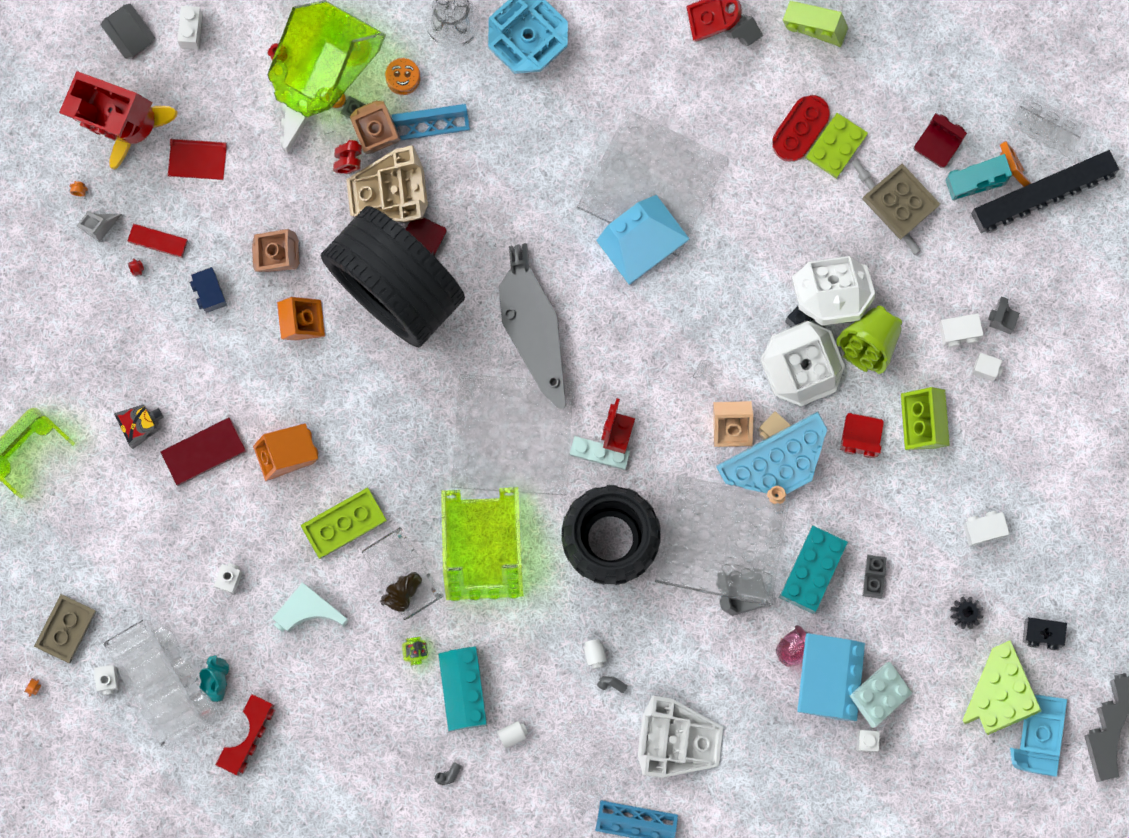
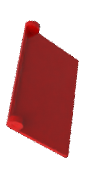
[167,139,227,180]

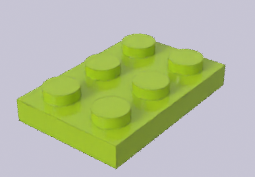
[805,113,868,179]

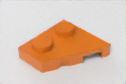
[1000,141,1031,187]

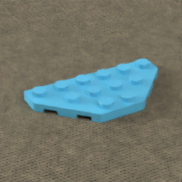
[716,412,827,497]

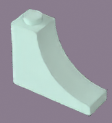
[272,582,348,632]

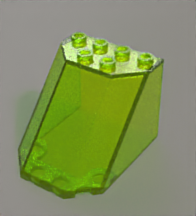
[267,0,386,117]

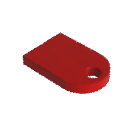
[686,0,742,42]

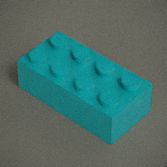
[779,525,848,614]

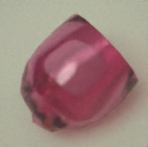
[775,625,806,667]

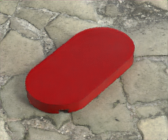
[772,95,830,162]

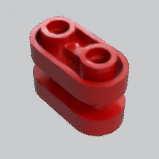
[333,140,362,174]

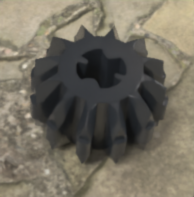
[950,597,983,629]

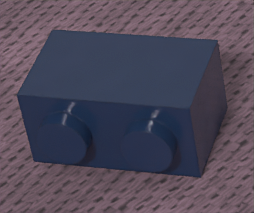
[190,267,227,313]

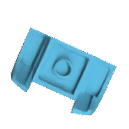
[1010,694,1067,777]

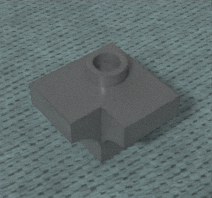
[725,14,763,46]
[988,296,1020,334]

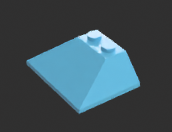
[596,195,690,285]

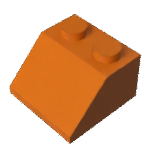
[277,297,325,341]

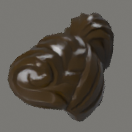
[380,572,422,612]

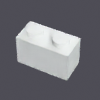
[177,6,203,50]
[939,313,983,348]
[963,511,1009,547]

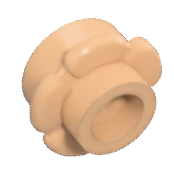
[767,486,786,504]

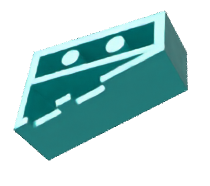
[945,154,1012,201]

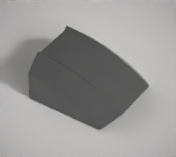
[100,3,155,59]

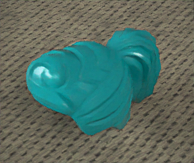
[199,655,229,702]

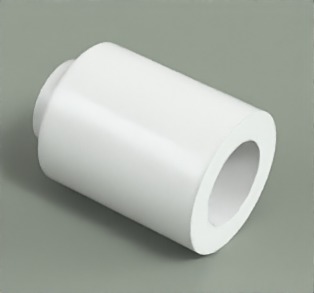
[497,721,528,749]

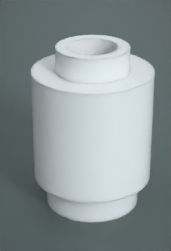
[584,639,607,669]

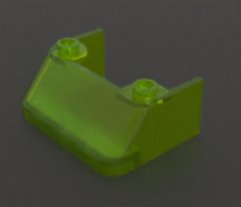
[0,408,75,499]

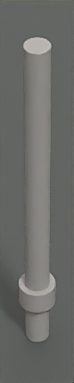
[851,159,921,255]

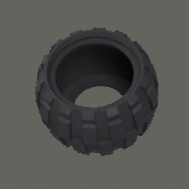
[561,485,661,585]

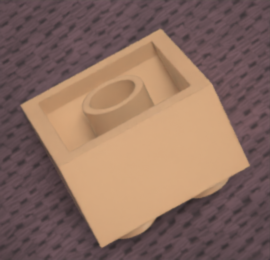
[713,401,753,447]

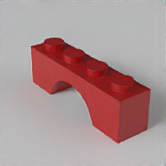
[215,694,275,776]

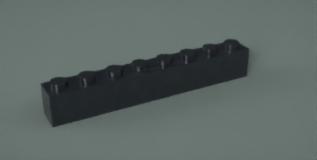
[971,150,1119,234]

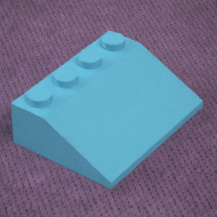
[797,633,865,721]

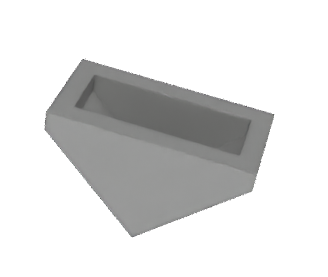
[77,211,122,243]

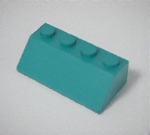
[438,646,487,731]

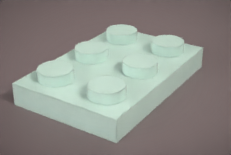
[850,662,912,728]

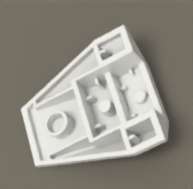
[638,696,723,778]

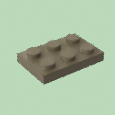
[34,594,97,664]

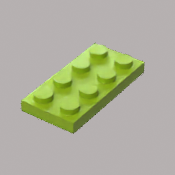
[300,487,387,560]

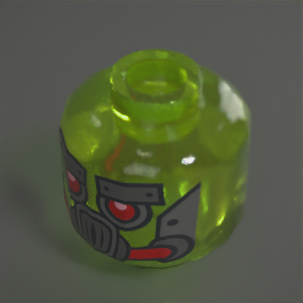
[401,636,428,666]

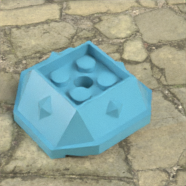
[488,0,568,74]

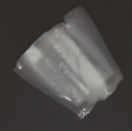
[425,0,481,49]

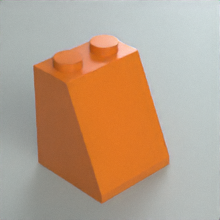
[253,423,318,481]

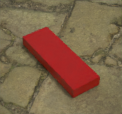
[127,224,188,258]

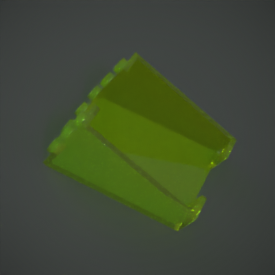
[441,487,524,601]

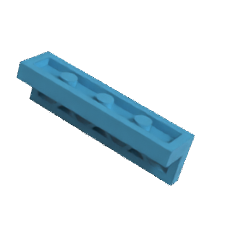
[392,104,470,141]
[595,801,678,838]

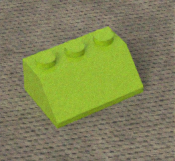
[901,387,950,450]

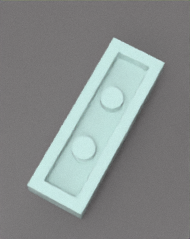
[569,436,630,470]

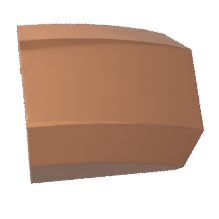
[350,100,401,154]
[252,229,300,272]

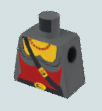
[114,405,164,449]

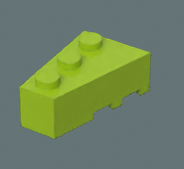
[782,0,848,47]

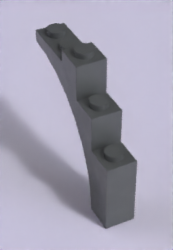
[1084,673,1129,782]

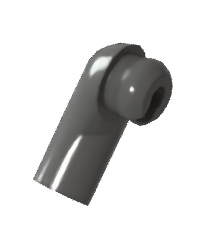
[597,676,627,693]

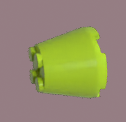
[837,305,902,374]

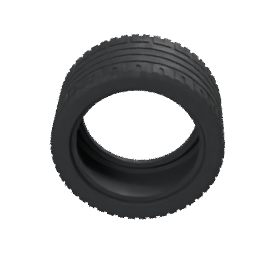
[321,206,465,347]

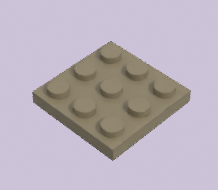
[862,163,940,240]

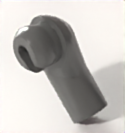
[435,762,462,785]

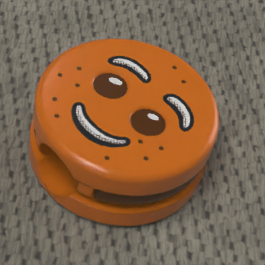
[385,58,420,95]

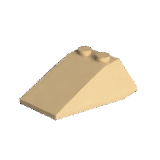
[346,145,428,223]

